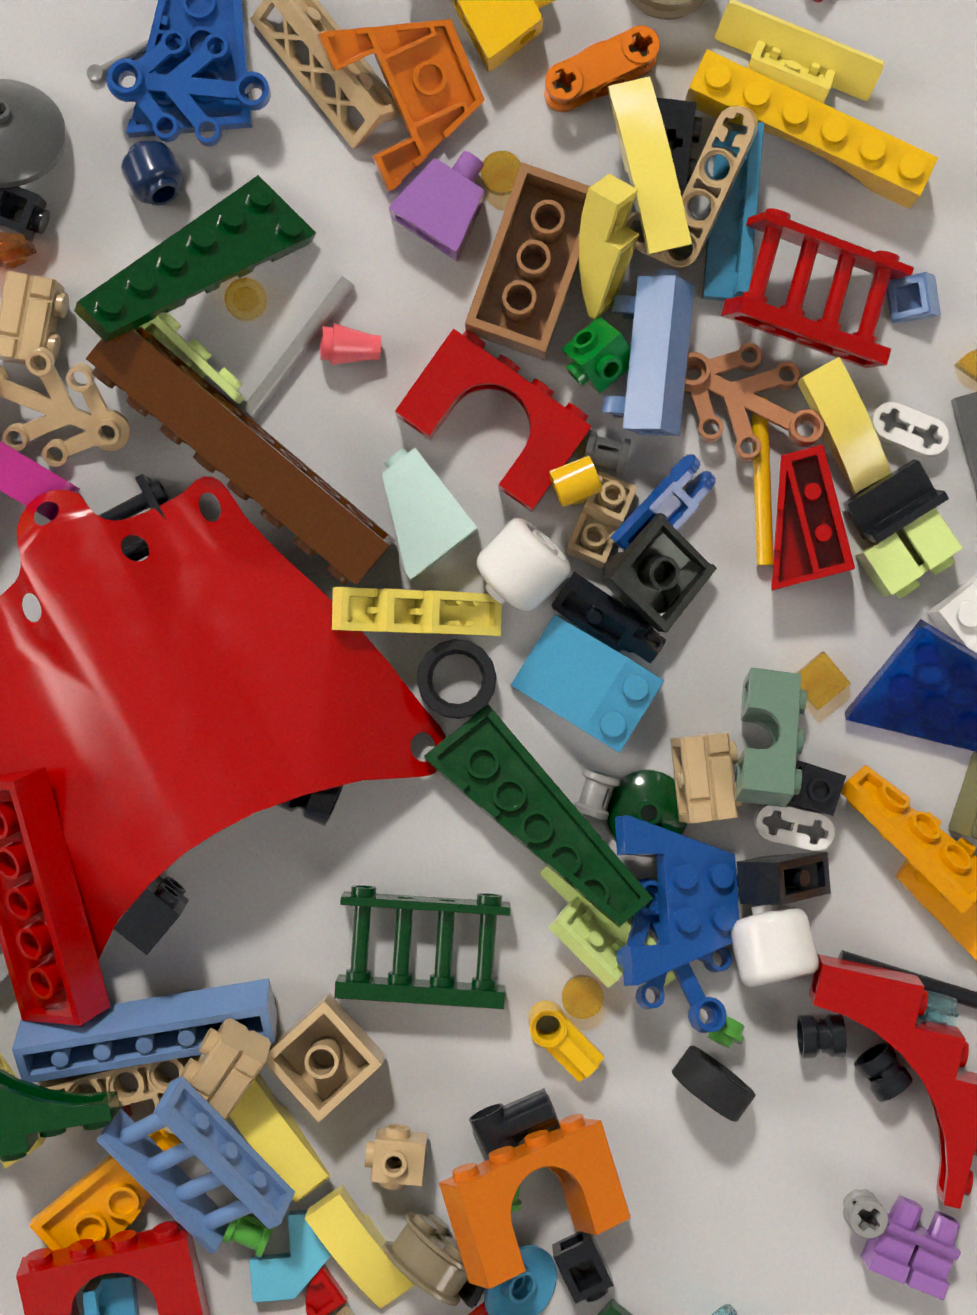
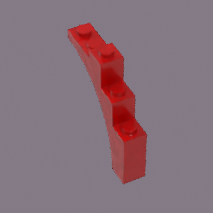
[809,954,977,1209]

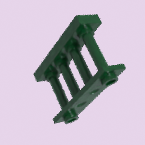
[334,885,510,1009]

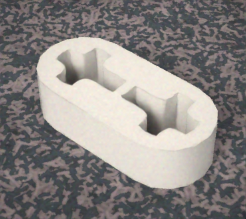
[870,402,950,458]
[753,805,835,851]

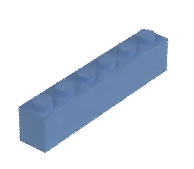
[12,978,277,1083]

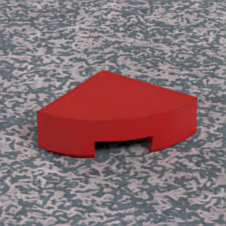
[305,1264,348,1315]

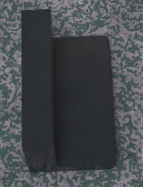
[843,459,949,543]

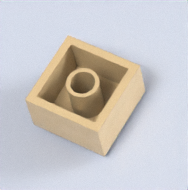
[265,993,385,1123]

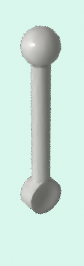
[87,39,149,83]

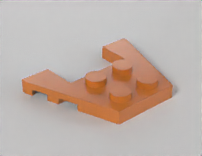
[317,19,485,191]

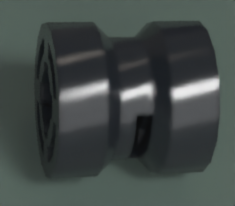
[797,1014,847,1058]
[854,1042,913,1102]

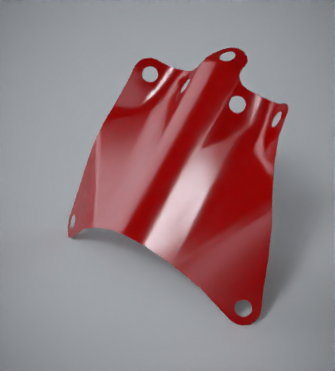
[0,476,446,960]

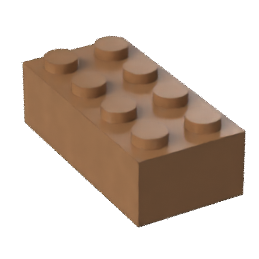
[465,162,591,360]

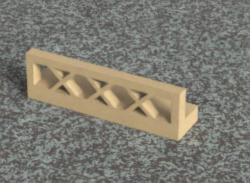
[250,0,399,149]

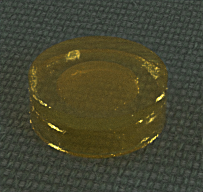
[481,150,521,196]
[224,277,267,322]
[561,975,604,1019]

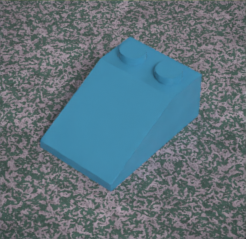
[511,614,665,753]

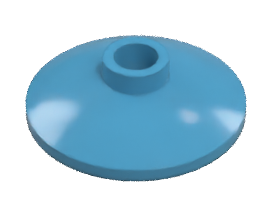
[484,1245,557,1315]

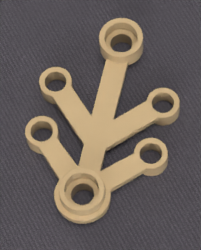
[0,347,131,467]

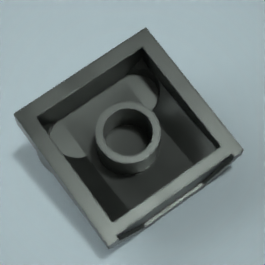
[603,513,717,633]

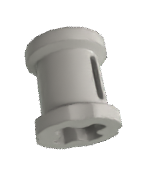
[574,769,621,820]
[843,1189,888,1239]

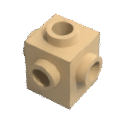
[365,1124,428,1190]

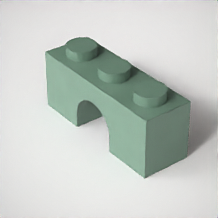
[734,667,807,807]

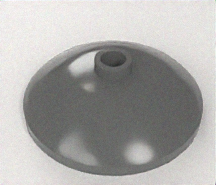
[0,79,66,188]

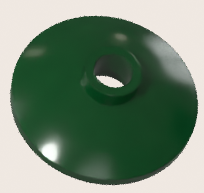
[607,770,687,838]

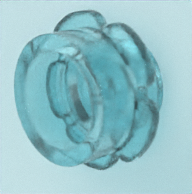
[923,991,959,1024]

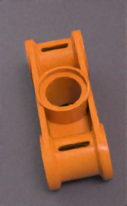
[544,25,660,113]

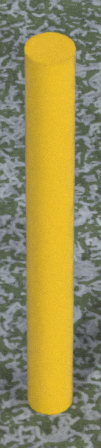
[751,397,773,566]

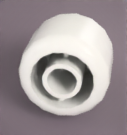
[477,518,571,612]
[731,905,819,987]

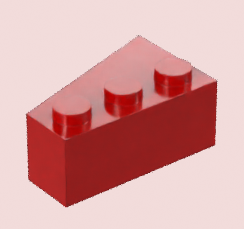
[771,444,855,591]

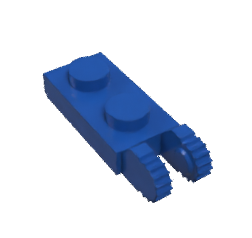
[610,454,716,551]

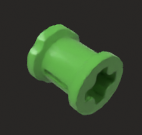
[222,1214,274,1258]

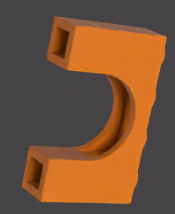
[439,1114,631,1289]

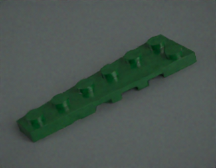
[74,175,316,343]
[424,704,653,928]

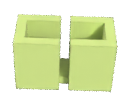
[855,508,963,599]

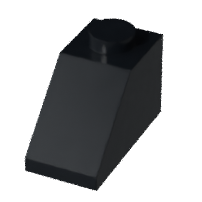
[737,852,831,906]

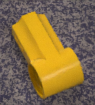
[549,455,603,507]
[527,1000,605,1082]

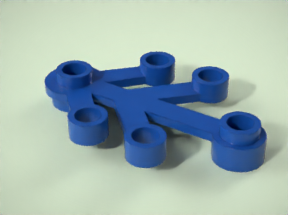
[106,29,271,147]
[616,878,732,1033]

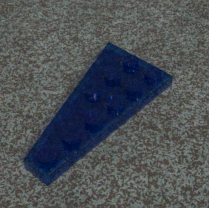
[845,619,977,752]

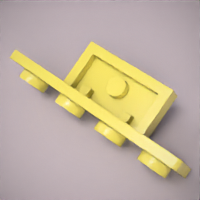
[715,0,885,104]

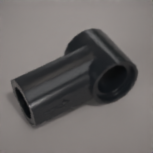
[469,1088,559,1160]

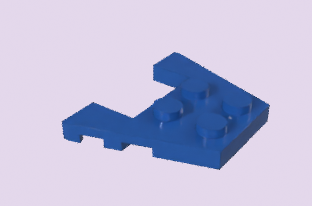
[615,815,739,986]

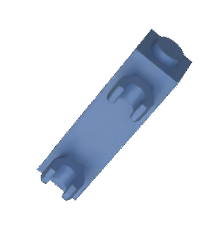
[602,269,695,436]

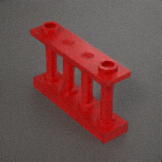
[721,208,914,368]

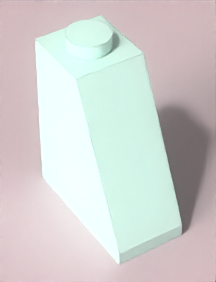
[382,448,478,582]

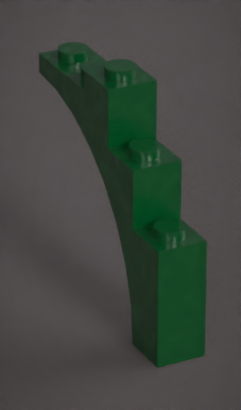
[0,1069,120,1162]

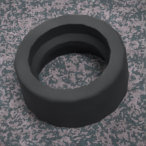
[417,639,497,719]
[672,1046,756,1122]

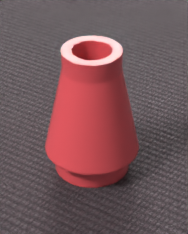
[320,323,381,365]

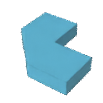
[249,1209,331,1303]

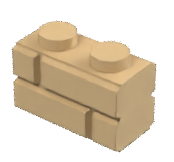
[0,271,69,368]
[670,732,742,823]
[180,1018,271,1120]

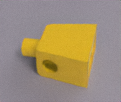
[452,0,556,72]

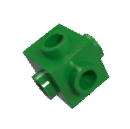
[561,316,631,394]

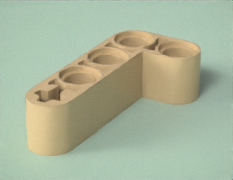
[626,106,758,268]
[40,1057,190,1135]

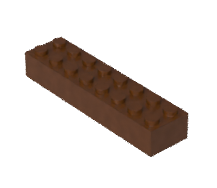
[85,326,395,585]

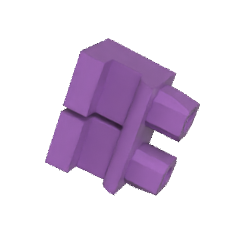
[860,1195,961,1300]

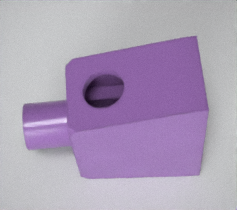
[389,150,485,261]

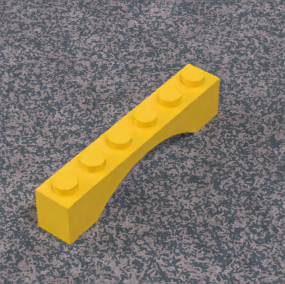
[685,49,939,209]

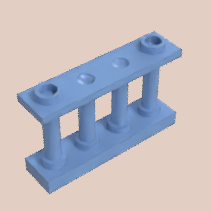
[96,1076,295,1254]

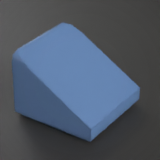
[887,272,941,323]

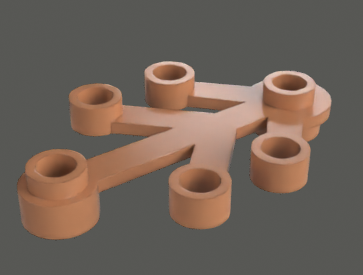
[684,343,824,462]

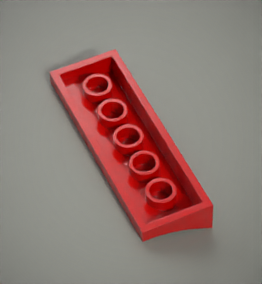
[0,767,111,1026]

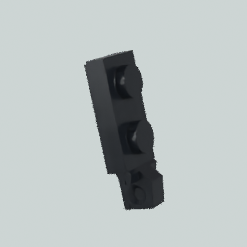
[551,571,666,664]

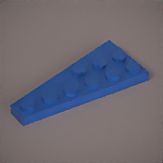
[126,0,253,138]

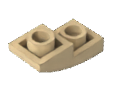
[564,470,638,569]

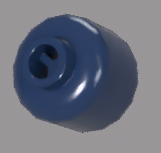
[121,141,184,206]

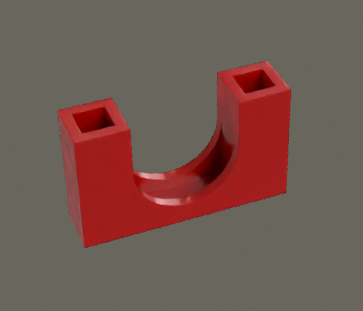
[395,328,592,513]
[16,1221,210,1315]

